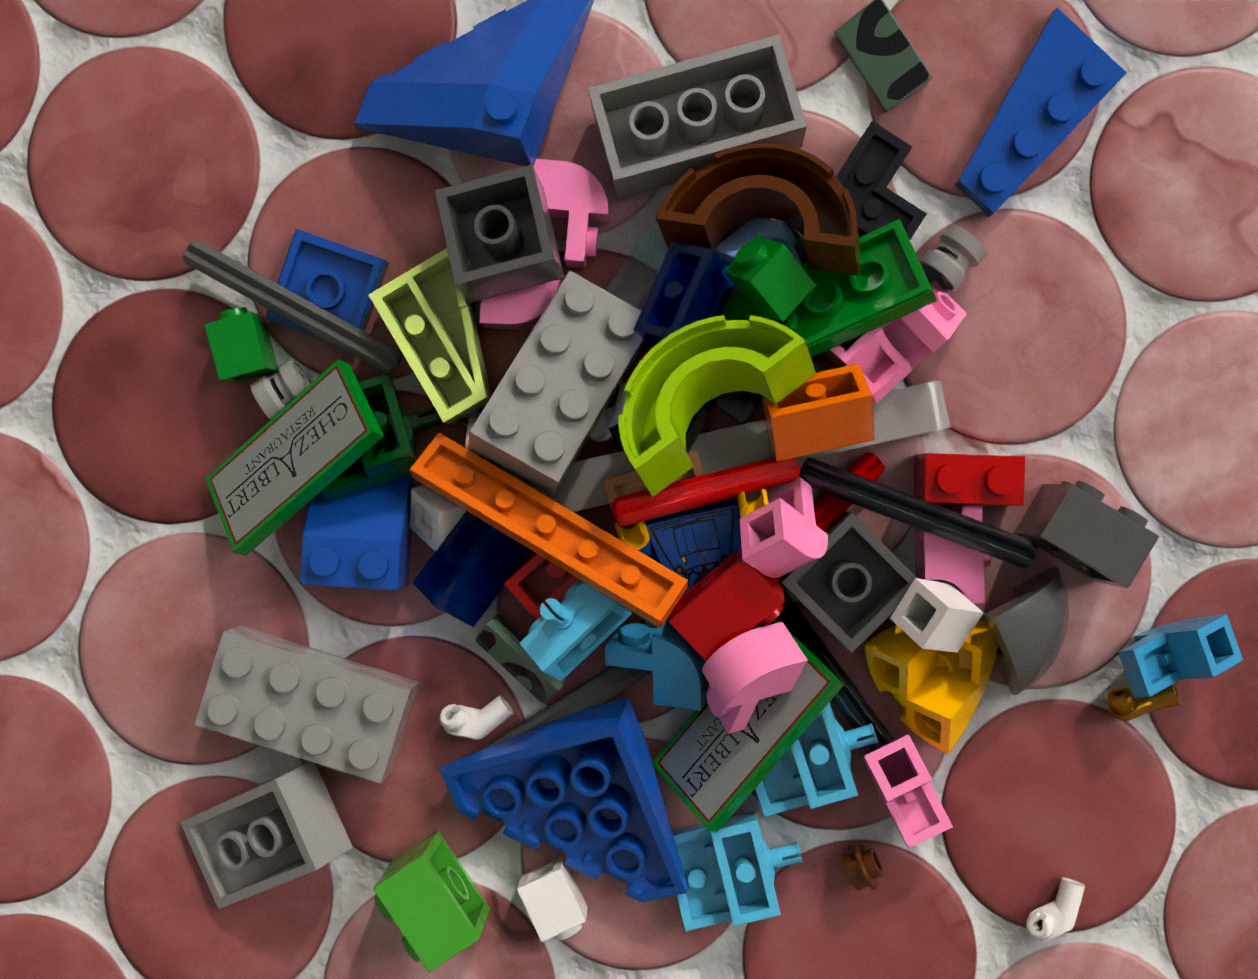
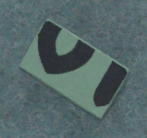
[834,0,932,113]
[475,615,566,702]

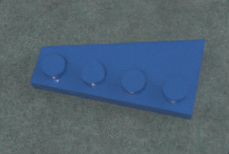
[955,7,1127,217]

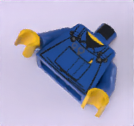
[615,489,769,593]

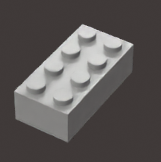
[588,34,807,199]
[468,270,655,497]
[194,625,420,784]

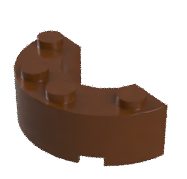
[656,143,861,276]

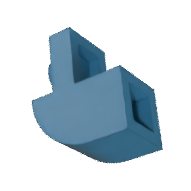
[1118,614,1243,698]
[605,616,710,711]

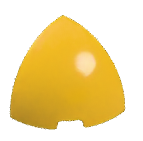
[865,620,998,754]

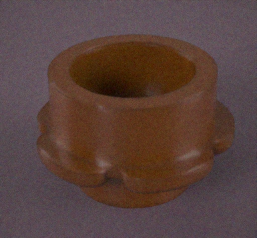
[842,843,883,891]

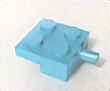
[519,581,634,681]
[755,702,878,817]
[672,811,803,932]

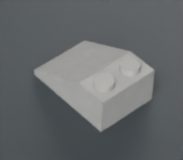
[180,762,353,909]

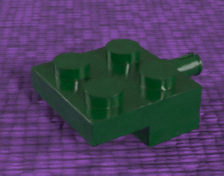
[321,373,442,501]

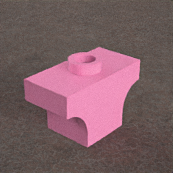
[883,280,967,369]
[819,327,912,404]
[914,505,991,604]

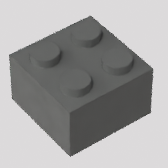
[435,164,564,303]
[1014,480,1160,589]
[779,512,917,653]

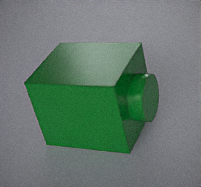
[724,235,816,322]
[204,307,278,384]

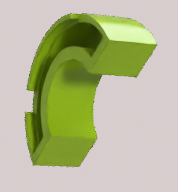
[618,315,816,497]

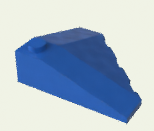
[354,0,594,166]
[440,697,688,902]

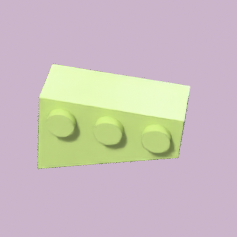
[368,248,492,425]

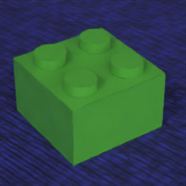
[373,830,491,973]

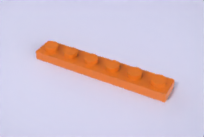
[410,433,688,628]

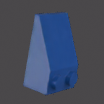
[300,445,416,590]

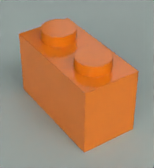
[762,363,875,461]

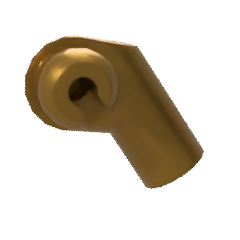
[1106,683,1181,721]

